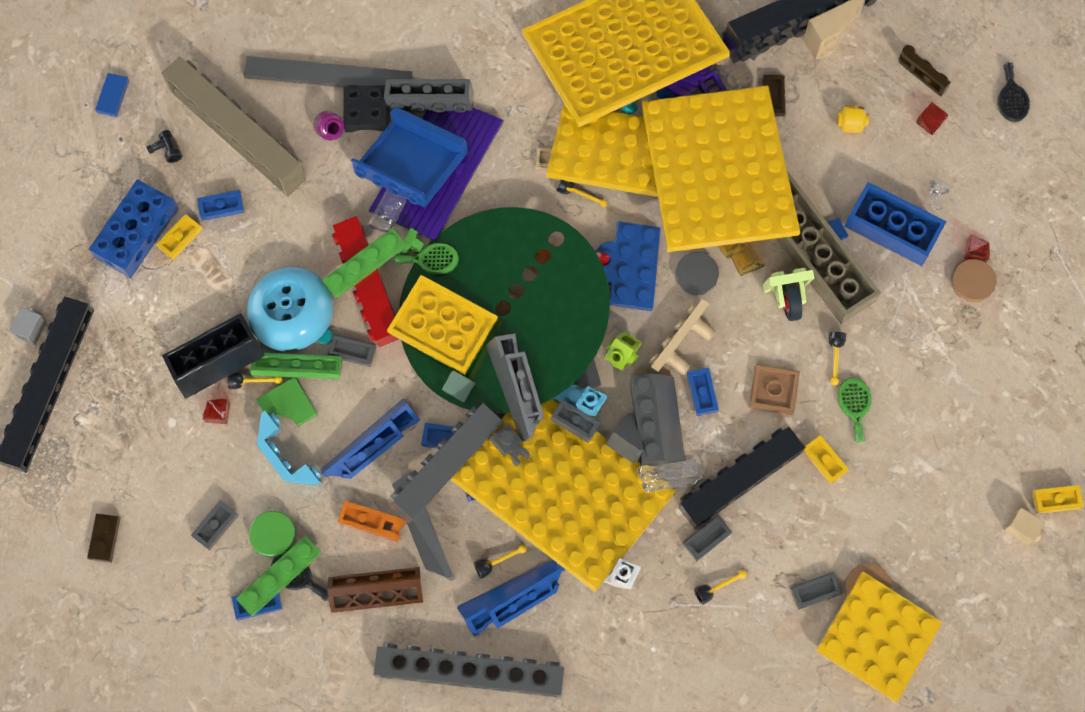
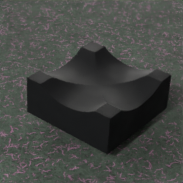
[343,85,387,132]

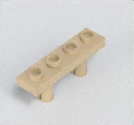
[647,299,716,376]

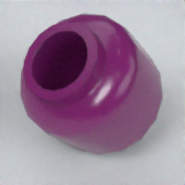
[313,111,344,141]

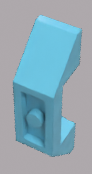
[553,384,607,416]
[257,411,323,486]

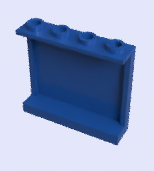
[351,107,468,207]

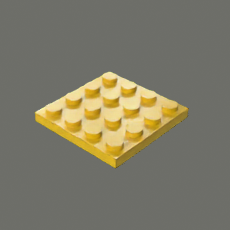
[815,572,943,702]

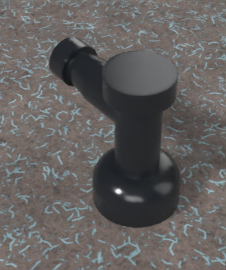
[147,130,183,163]

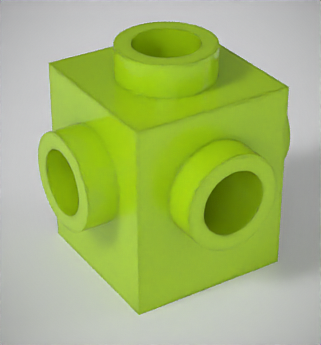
[604,331,642,370]

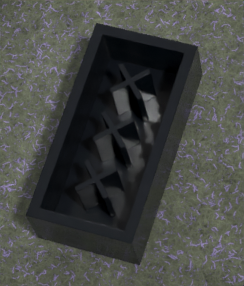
[162,313,265,399]

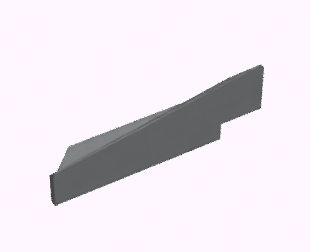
[486,333,544,442]
[392,472,454,580]

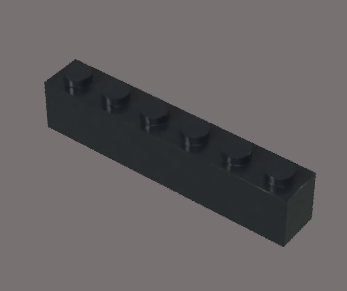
[679,427,806,530]

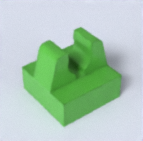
[400,228,424,255]

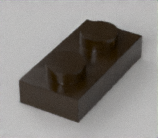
[87,514,120,563]

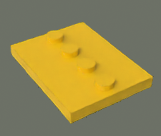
[387,275,498,375]

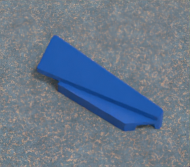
[321,399,420,479]

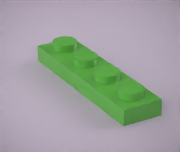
[322,228,407,299]
[250,353,343,379]
[236,535,322,617]

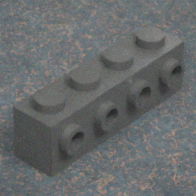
[384,79,474,112]

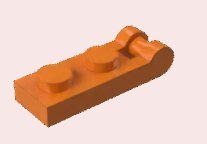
[337,501,405,542]

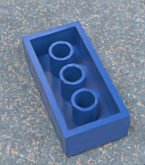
[844,182,947,266]

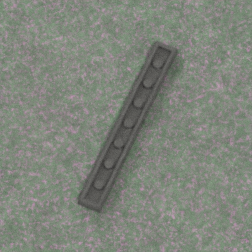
[243,56,413,87]

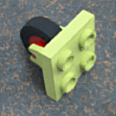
[762,268,814,321]

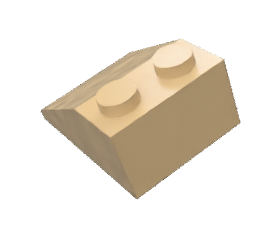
[803,0,865,60]

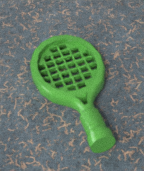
[395,243,459,275]
[838,377,872,442]

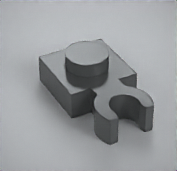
[490,424,530,467]

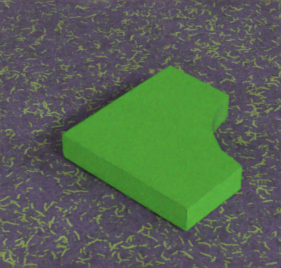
[256,377,317,426]

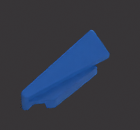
[457,560,566,636]

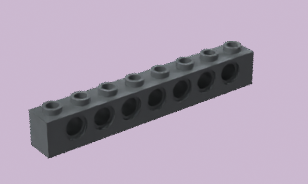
[373,643,564,698]

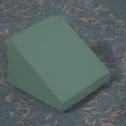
[442,371,475,403]

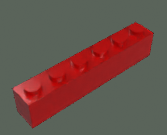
[332,216,399,347]

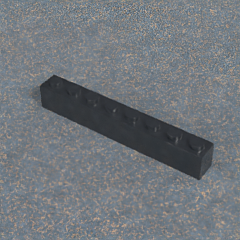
[0,296,94,473]

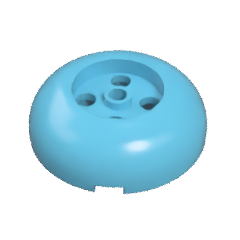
[247,267,334,351]

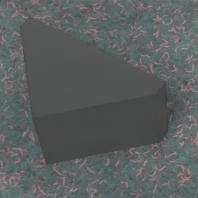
[606,413,644,463]

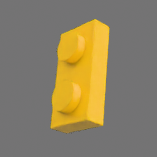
[156,214,203,261]
[804,435,849,485]
[1032,485,1084,514]

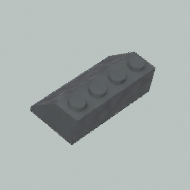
[630,373,686,468]

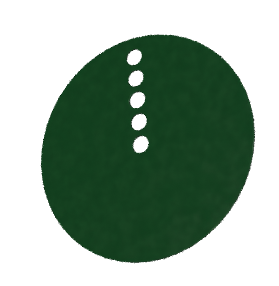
[399,207,610,414]

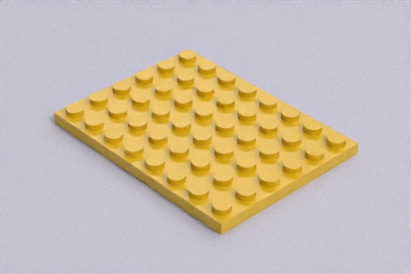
[521,0,730,127]
[642,86,800,252]
[450,399,676,592]

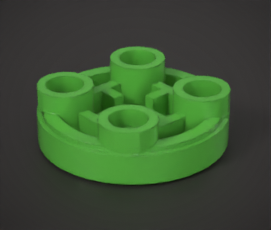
[249,511,296,557]

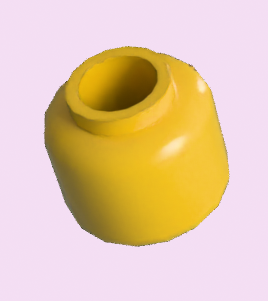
[837,105,869,133]

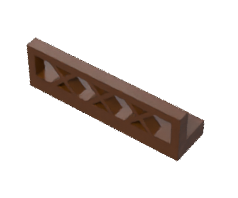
[327,567,423,613]

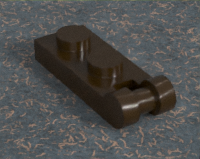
[898,45,951,97]

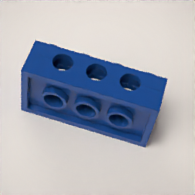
[88,179,179,278]

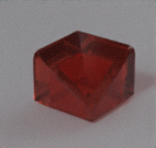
[916,102,948,135]
[964,234,990,262]
[202,399,230,424]

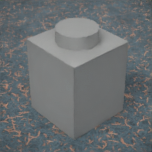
[9,308,47,345]

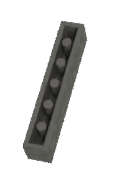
[388,403,503,523]

